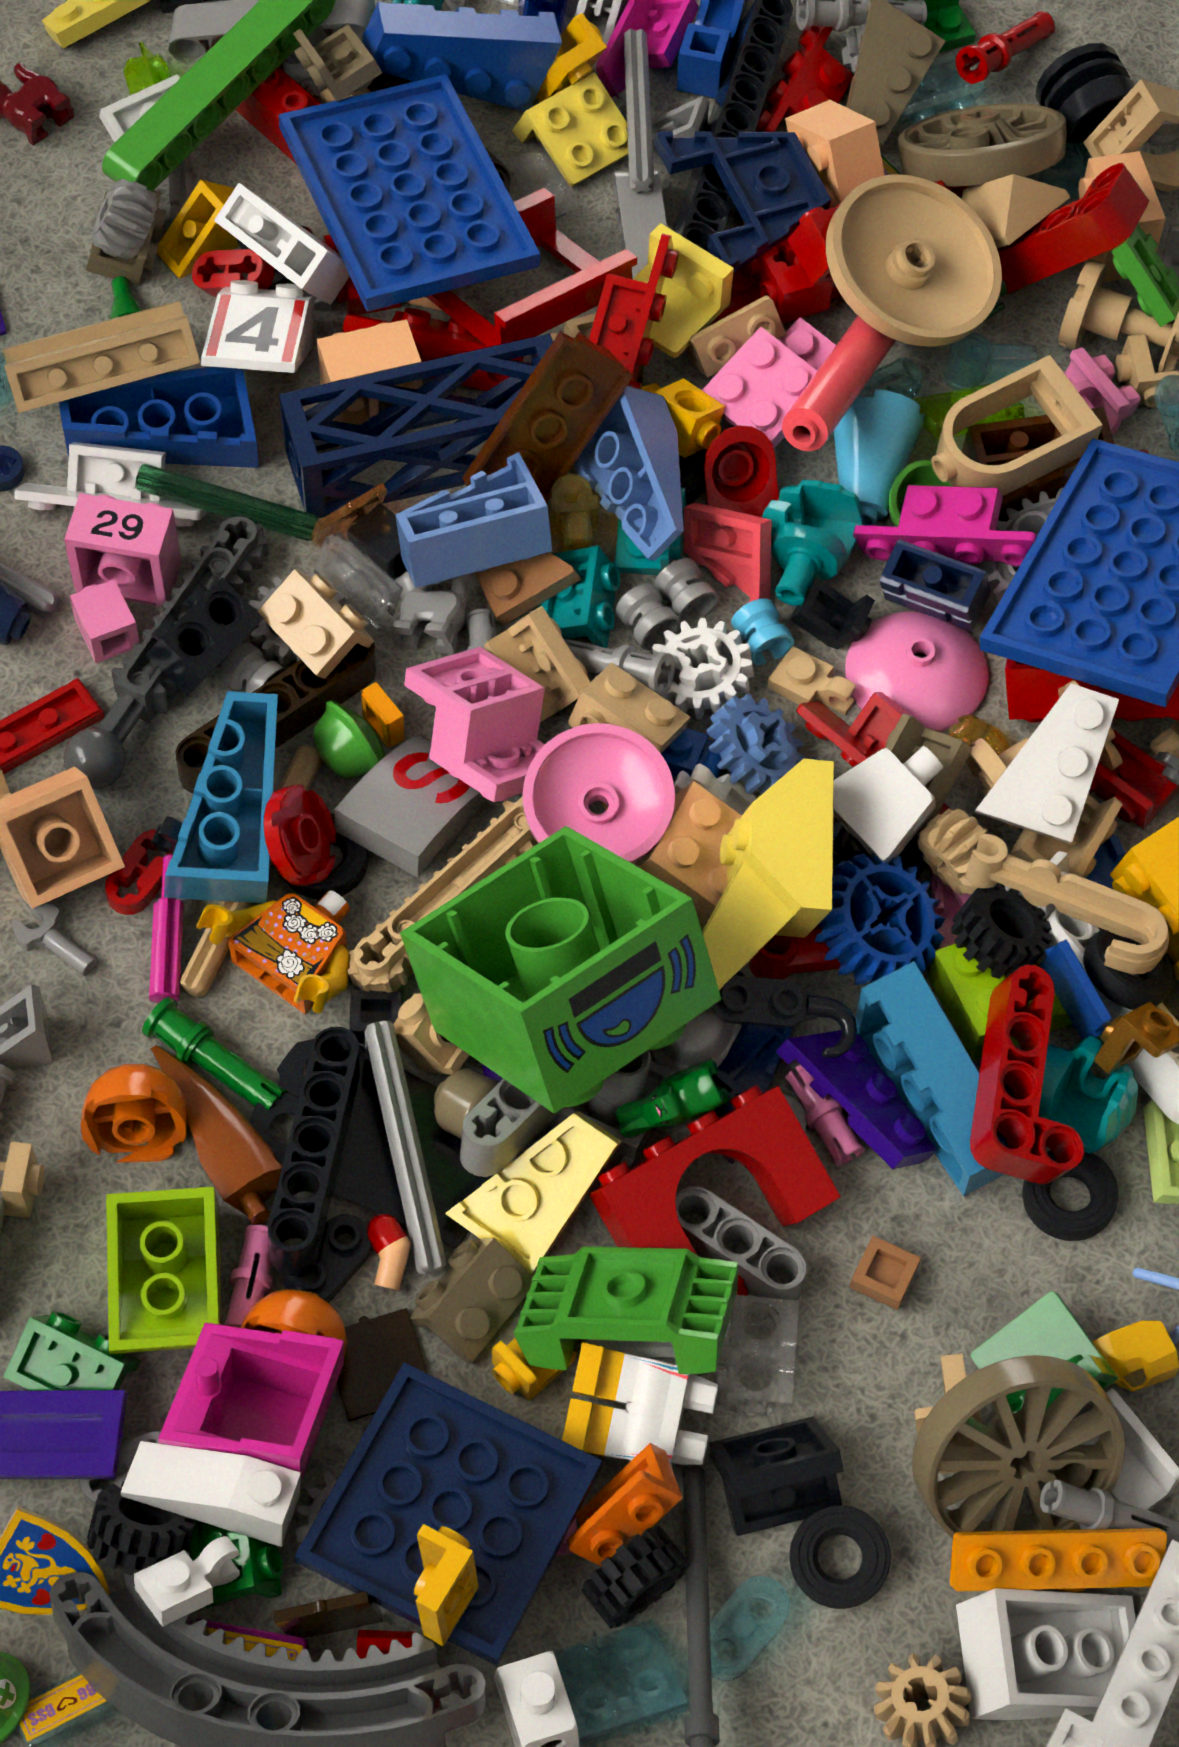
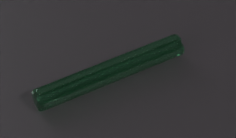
[135,464,319,541]

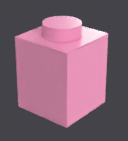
[70,579,140,663]

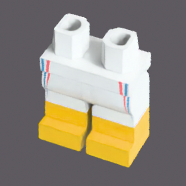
[562,1342,719,1468]

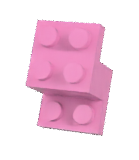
[702,317,836,448]
[404,647,545,802]

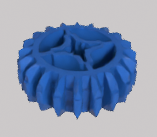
[814,853,946,985]

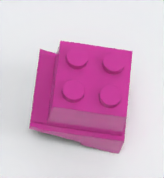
[158,1323,344,1485]

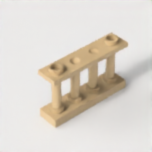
[2,300,200,413]

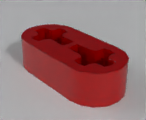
[192,249,275,297]
[105,829,172,915]

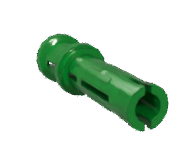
[142,997,287,1110]

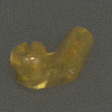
[949,714,1011,755]

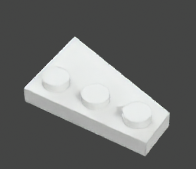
[974,683,1119,844]

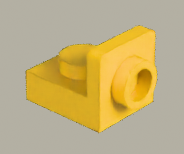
[491,1338,577,1401]

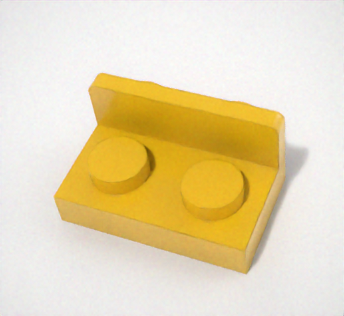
[414,1524,479,1646]

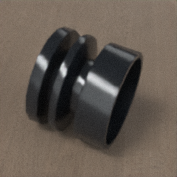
[1035,43,1136,162]

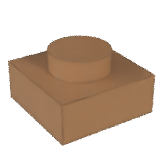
[849,1235,921,1310]

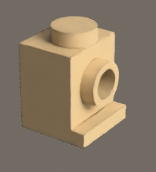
[394,993,469,1075]

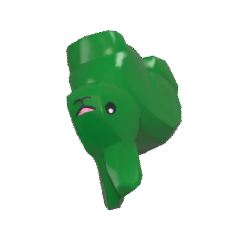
[615,1058,732,1138]

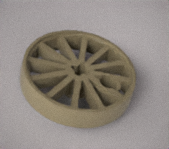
[898,103,1067,186]
[912,1355,1125,1539]

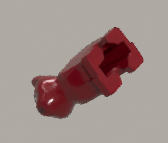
[0,63,74,146]

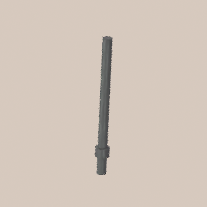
[683,1466,720,1747]

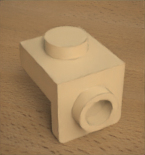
[1115,334,1179,408]
[0,1142,44,1218]

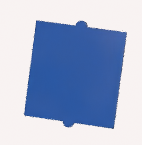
[1039,939,1112,1040]

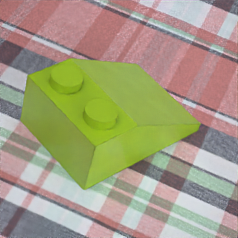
[928,944,1072,1061]
[106,1186,222,1354]

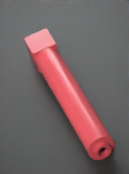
[782,316,896,451]

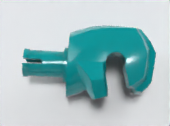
[762,479,863,606]
[1003,1035,1138,1154]

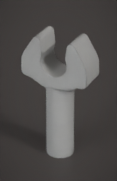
[11,902,97,976]

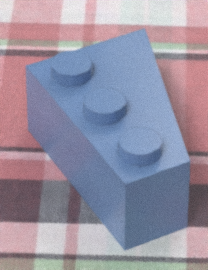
[395,452,552,588]

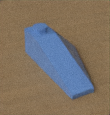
[574,386,684,561]

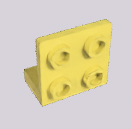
[512,72,628,187]
[633,223,734,358]

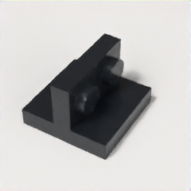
[709,1416,844,1536]

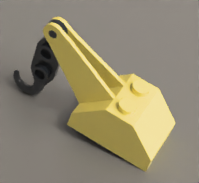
[702,758,858,1058]

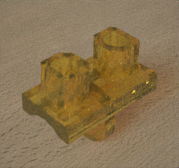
[549,474,600,552]

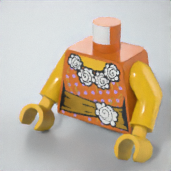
[196,890,351,1015]

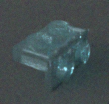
[897,49,986,126]

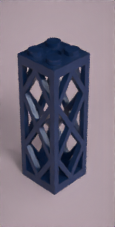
[279,334,553,521]

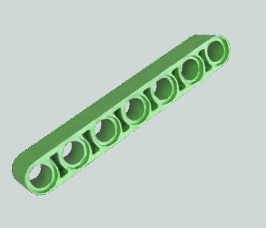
[102,0,336,192]

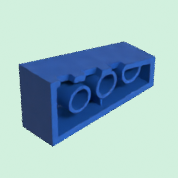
[362,2,562,112]
[59,367,259,468]

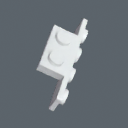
[14,442,208,526]

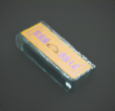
[17,1671,121,1747]

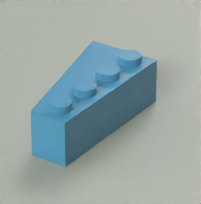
[164,691,278,903]
[855,961,1008,1196]

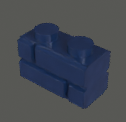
[879,539,991,631]

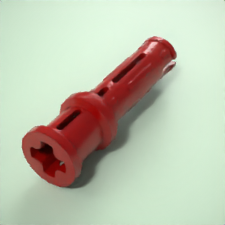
[955,11,1055,84]

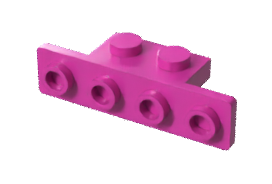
[596,0,699,98]
[853,485,1037,566]

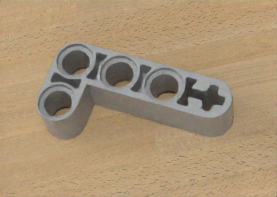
[460,1050,651,1177]

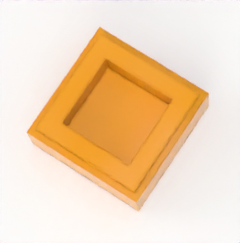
[361,682,405,748]

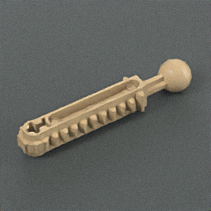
[347,796,538,993]

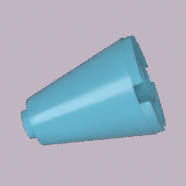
[833,389,924,525]

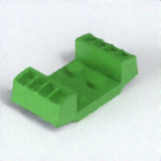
[514,1246,738,1374]

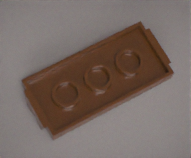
[462,331,633,504]

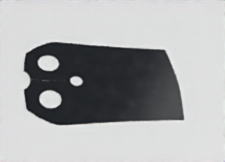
[249,1039,494,1248]

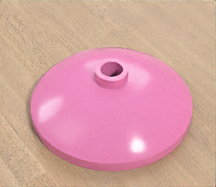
[845,611,989,732]
[523,723,675,864]

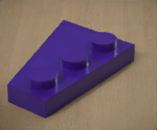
[776,1030,937,1169]

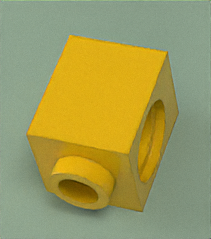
[654,378,725,458]

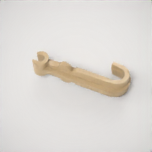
[965,834,1170,974]

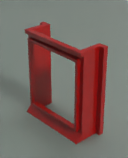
[426,188,638,347]

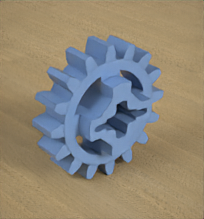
[707,694,806,795]

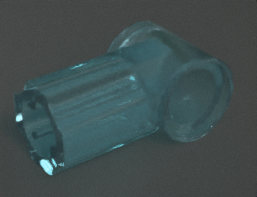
[942,332,1038,392]

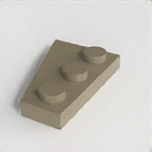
[846,0,945,148]

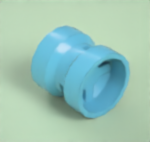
[731,598,794,666]

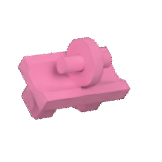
[1064,347,1140,434]

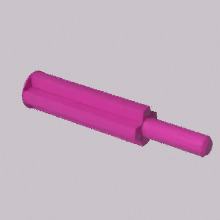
[149,855,184,1003]

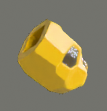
[1093,1320,1179,1392]

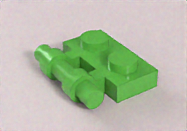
[1111,224,1179,327]

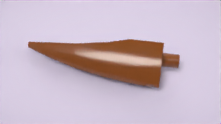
[150,1045,283,1225]

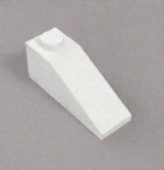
[214,183,350,305]
[121,1441,301,1547]

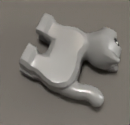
[392,571,471,654]

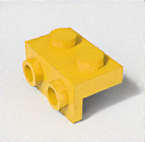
[535,13,607,102]

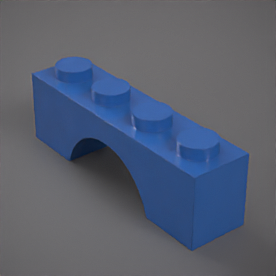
[676,0,748,98]

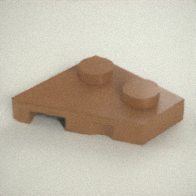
[474,552,581,626]

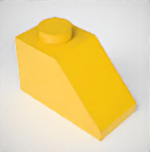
[156,180,239,279]

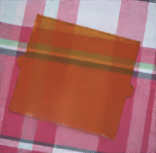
[310,483,388,546]

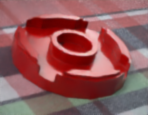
[263,784,336,886]

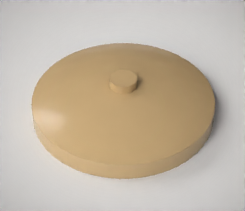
[826,174,1002,347]

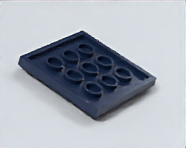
[295,1362,602,1666]

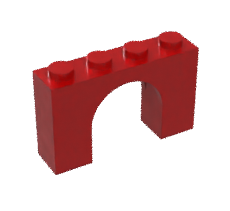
[588,1084,841,1256]

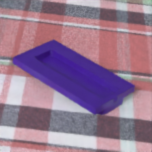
[0,1390,128,1479]

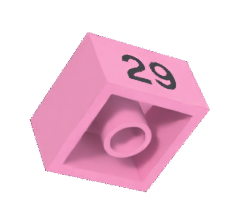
[64,493,181,607]

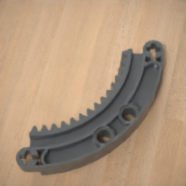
[49,1569,487,1747]

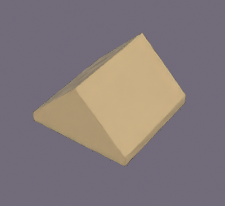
[962,174,1070,248]

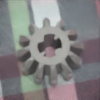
[92,178,158,260]

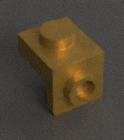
[1093,1002,1179,1074]

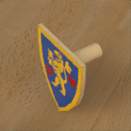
[0,1506,111,1615]

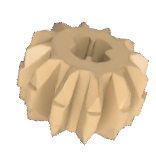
[917,808,988,895]
[874,1653,972,1747]

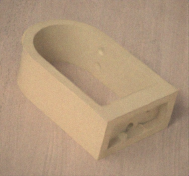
[1083,79,1179,192]
[931,355,1103,496]

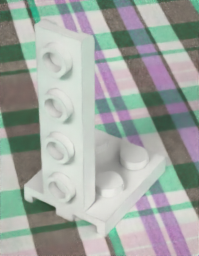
[1045,1539,1179,1747]

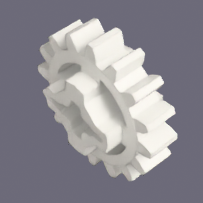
[652,618,754,720]

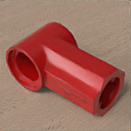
[748,926,840,980]

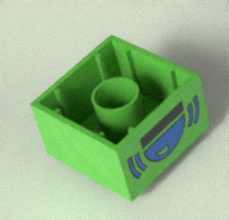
[400,826,721,1114]

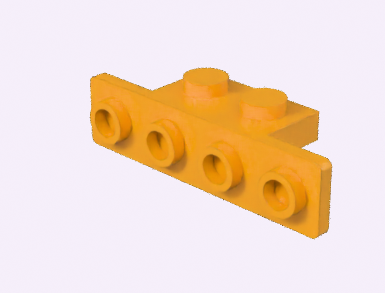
[950,1528,1167,1592]

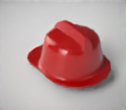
[703,425,779,517]

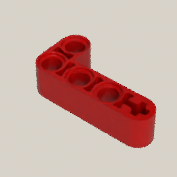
[997,163,1149,295]
[970,964,1084,1184]

